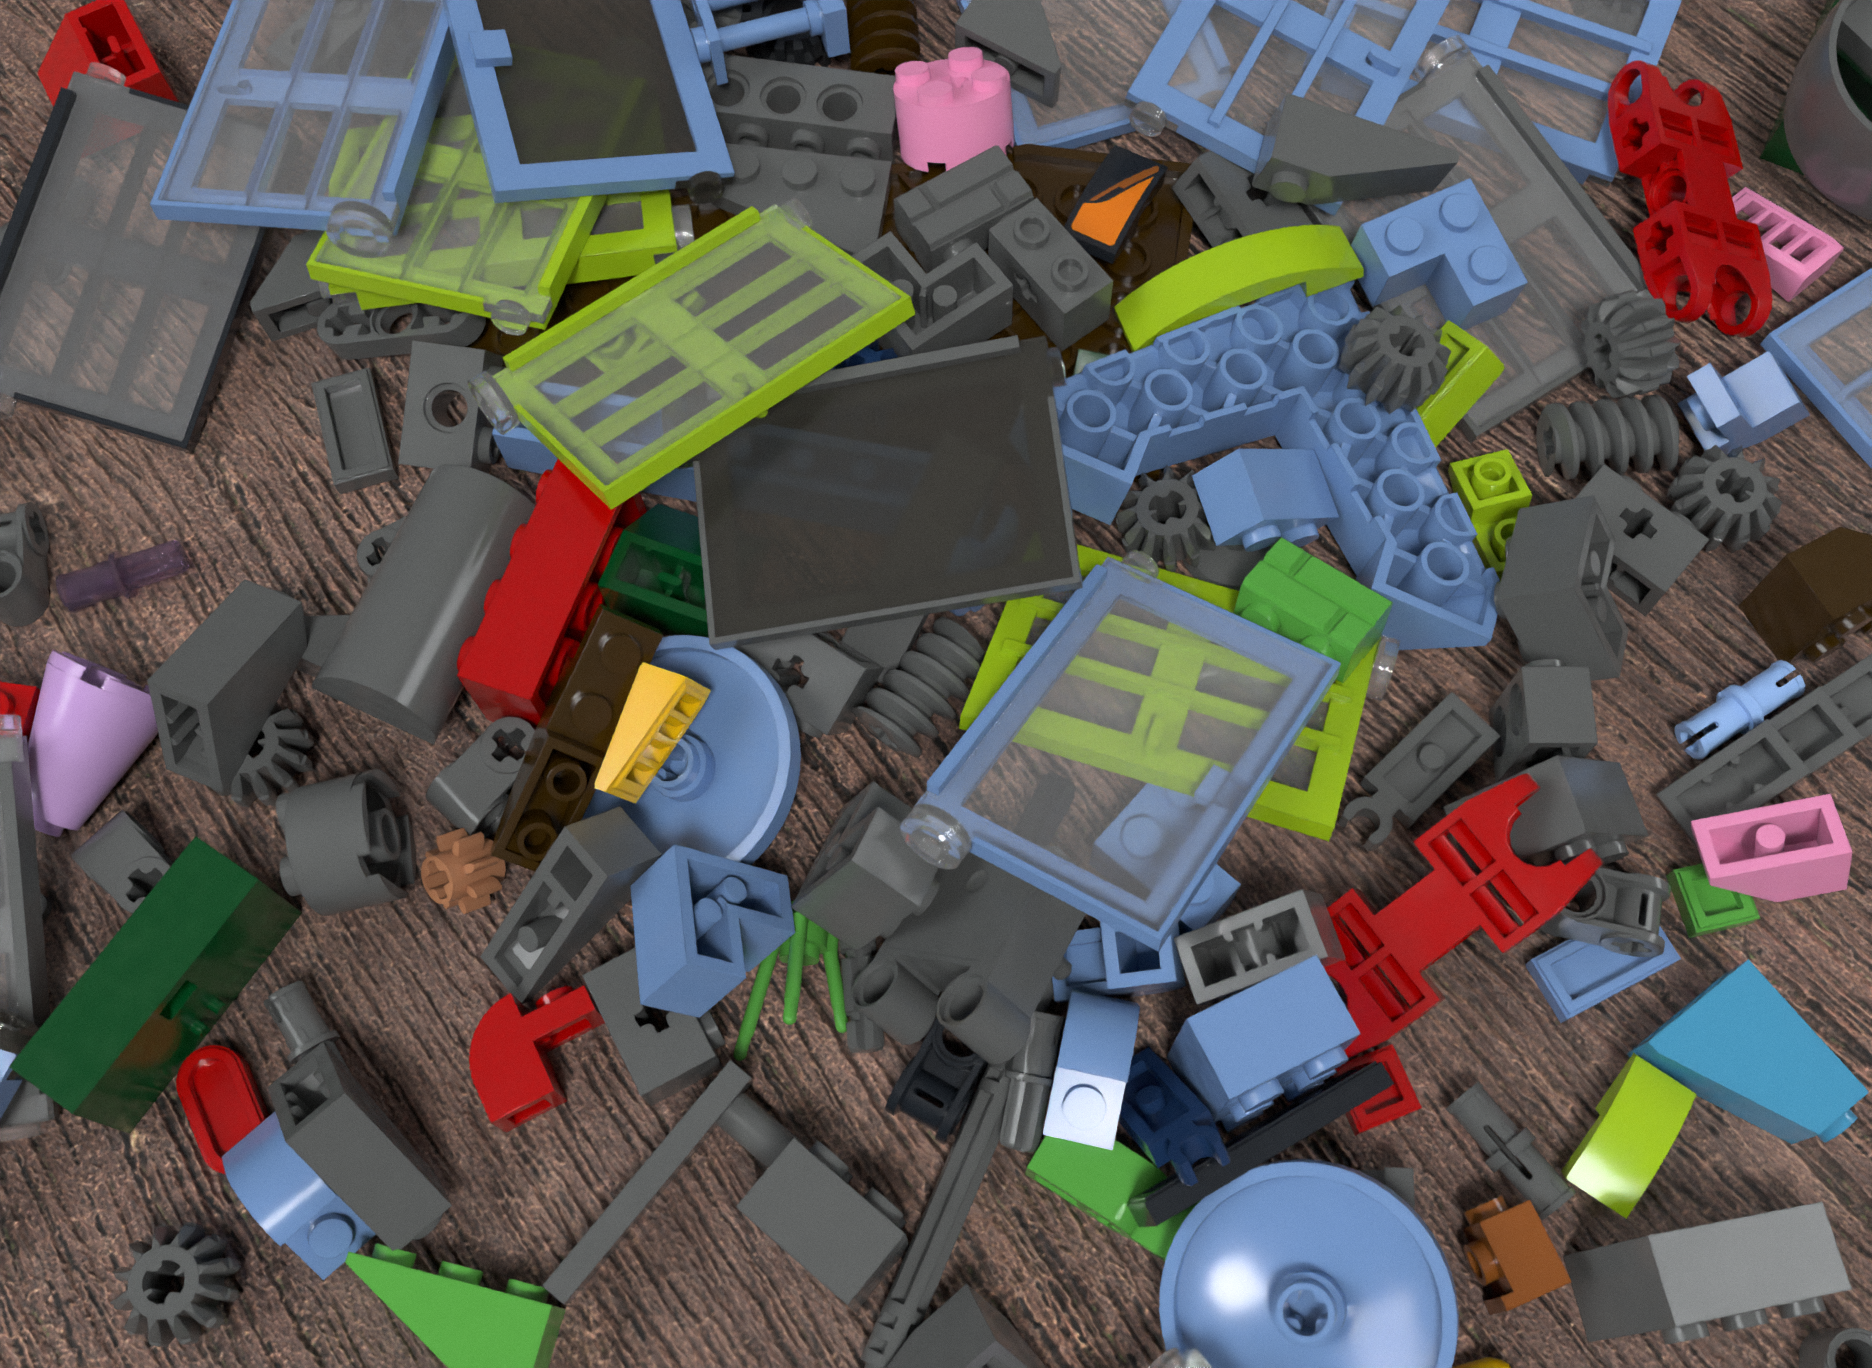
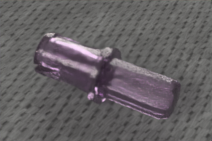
[56,540,189,613]

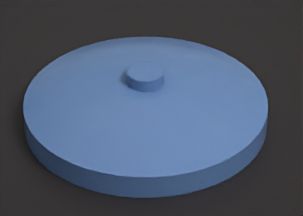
[582,635,801,865]
[1159,1159,1459,1368]

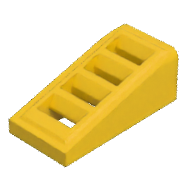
[594,662,711,804]

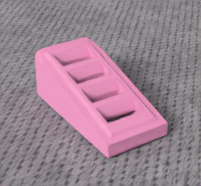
[1732,187,1844,302]

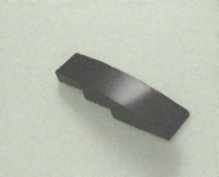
[1655,653,1872,848]

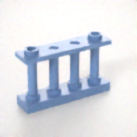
[689,0,850,85]

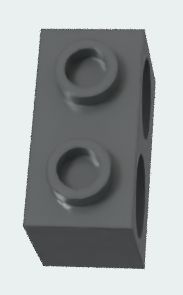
[1489,659,1598,783]

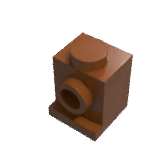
[1463,1196,1572,1315]

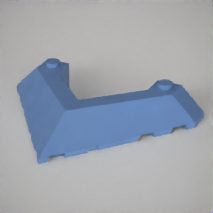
[1009,280,1500,650]

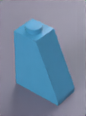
[1627,959,1869,1144]

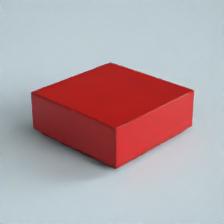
[1329,1044,1422,1136]

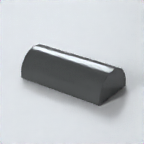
[312,465,535,745]

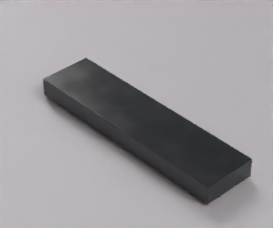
[1127,1061,1394,1227]

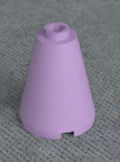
[28,649,158,837]

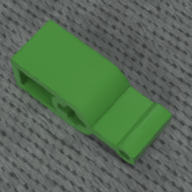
[1025,1135,1202,1262]

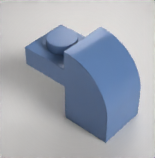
[1677,351,1810,455]
[1052,921,1186,1003]
[1043,989,1140,1150]
[222,1112,376,1280]

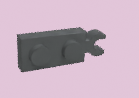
[1338,692,1501,852]

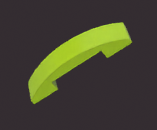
[1114,225,1364,352]

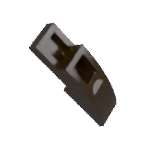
[490,604,663,872]

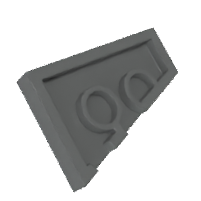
[709,143,892,256]

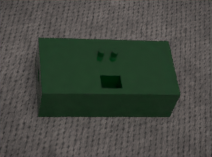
[9,836,302,1134]

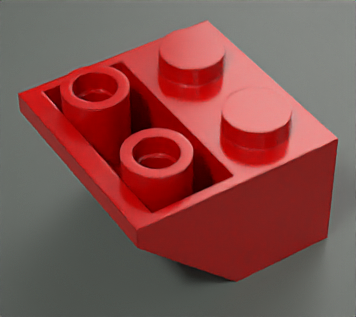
[37,0,180,161]

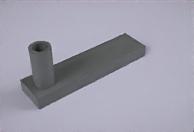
[542,1060,806,1305]

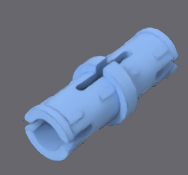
[1674,660,1805,760]

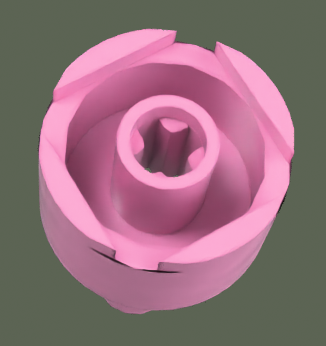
[893,47,1015,172]

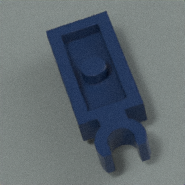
[1118,1047,1230,1186]

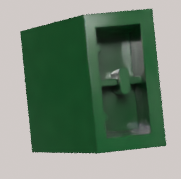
[598,503,772,638]

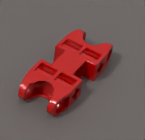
[1608,60,1772,338]
[1324,773,1604,1058]

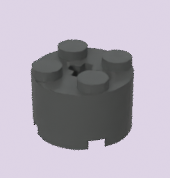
[276,769,416,916]

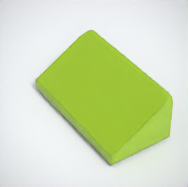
[1416,320,1505,448]

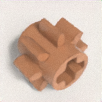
[421,827,506,914]

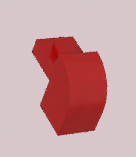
[469,985,605,1132]

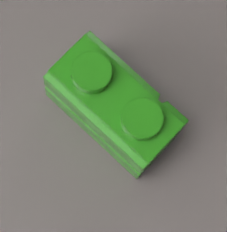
[1233,537,1393,683]

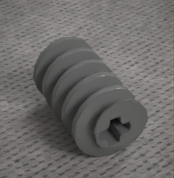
[1536,394,1679,480]
[853,617,985,759]

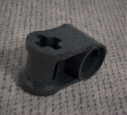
[885,1018,988,1145]

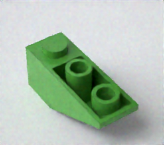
[345,1244,566,1368]

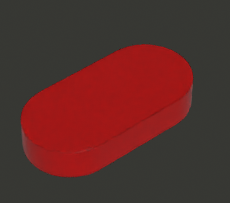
[176,1045,270,1175]

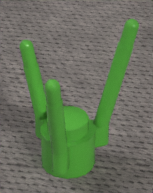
[733,901,848,1061]

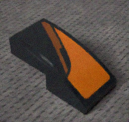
[1064,145,1168,264]

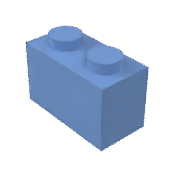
[1192,449,1339,552]

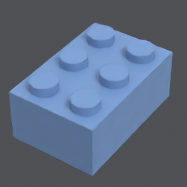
[1167,955,1361,1133]

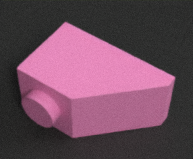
[1691,794,1853,902]

